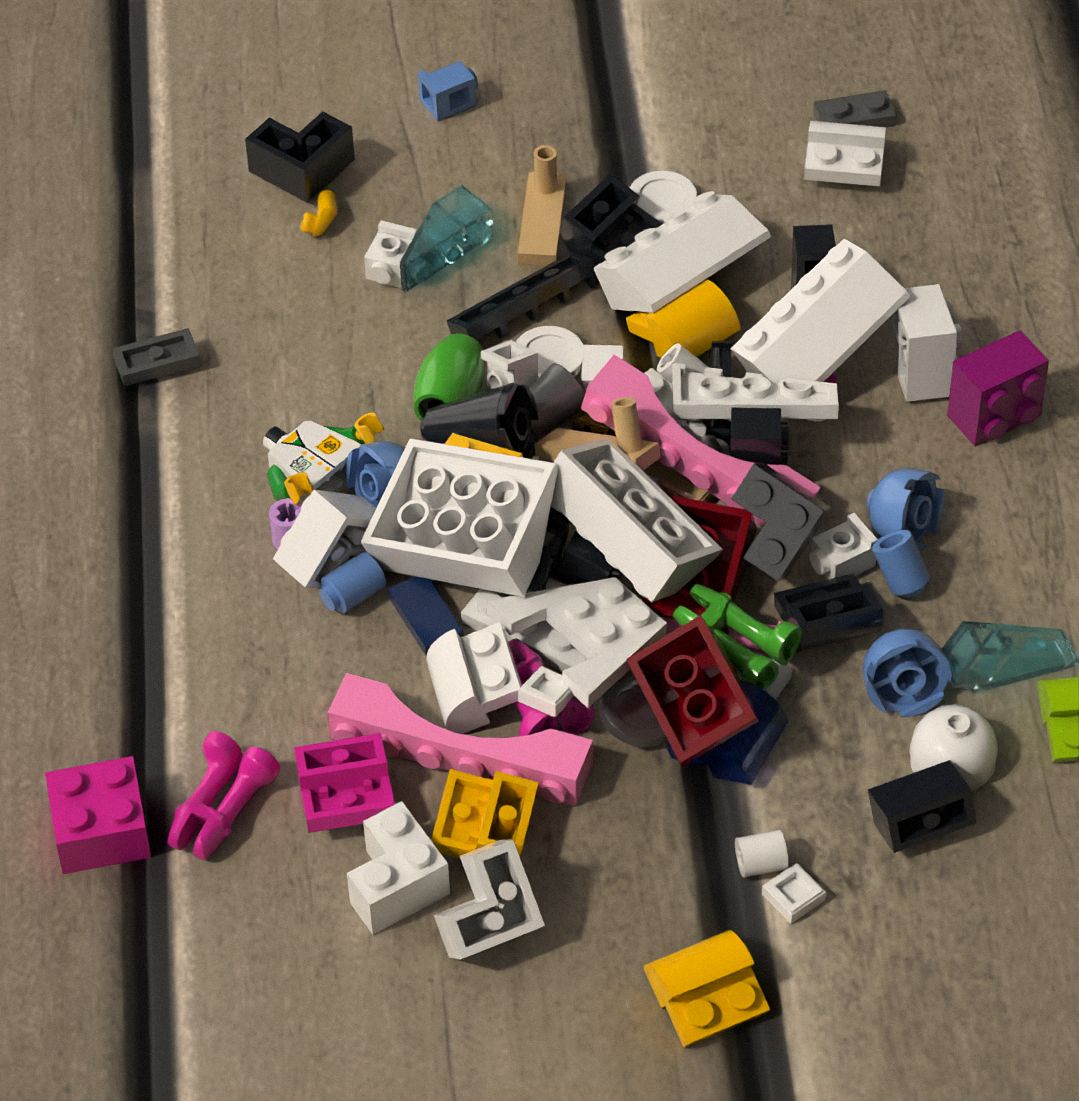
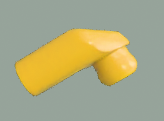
[300,190,337,237]

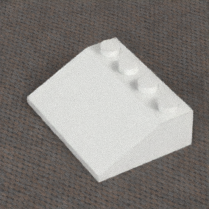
[361,439,558,597]

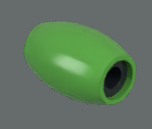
[413,334,485,421]

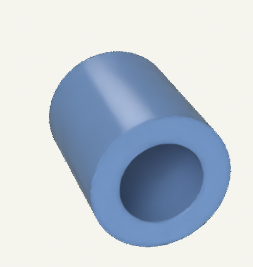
[872,530,930,598]
[319,552,386,614]

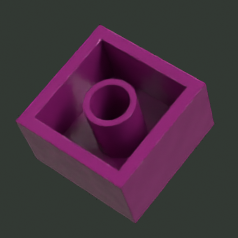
[947,330,1049,446]

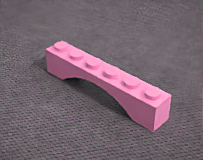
[580,354,821,528]
[327,673,593,806]

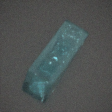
[941,621,1079,690]

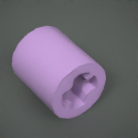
[269,498,302,550]

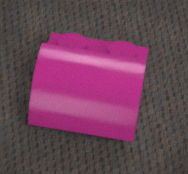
[294,733,395,833]

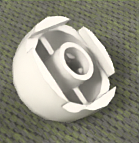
[909,704,998,791]

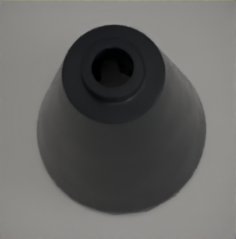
[420,383,539,459]

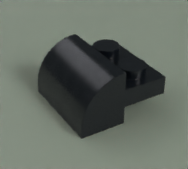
[561,174,662,265]
[774,573,883,652]

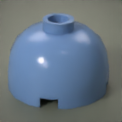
[346,441,405,508]
[867,468,945,552]
[862,629,952,717]

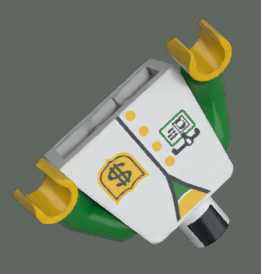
[263,413,385,504]

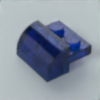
[666,680,789,785]

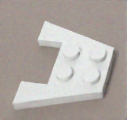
[486,577,667,708]

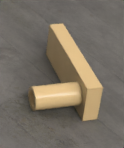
[518,145,567,266]
[534,397,661,471]

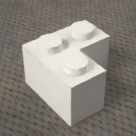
[891,284,962,402]
[273,489,376,589]
[347,801,450,935]
[434,840,545,960]

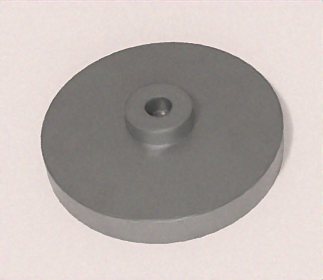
[599,680,667,747]

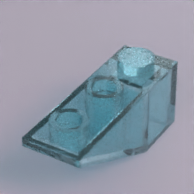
[400,185,493,292]

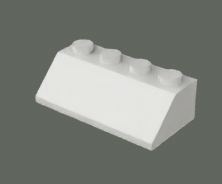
[593,191,771,312]
[731,239,911,383]
[551,437,723,602]

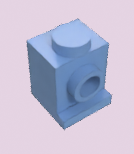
[418,61,478,122]

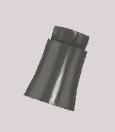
[528,363,585,436]

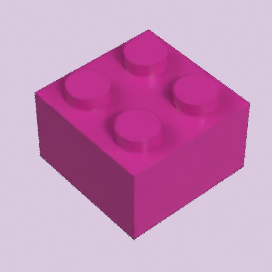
[45,756,151,874]

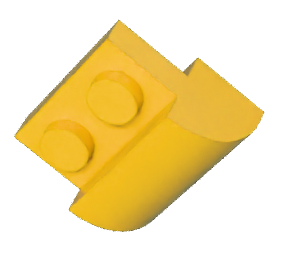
[626,279,741,358]
[431,769,539,859]
[643,930,770,1048]

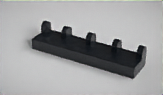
[446,252,600,341]

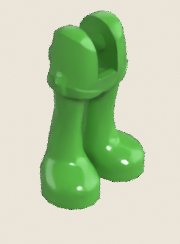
[673,584,802,695]

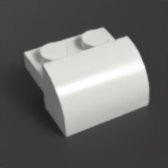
[804,121,886,186]
[426,622,522,734]

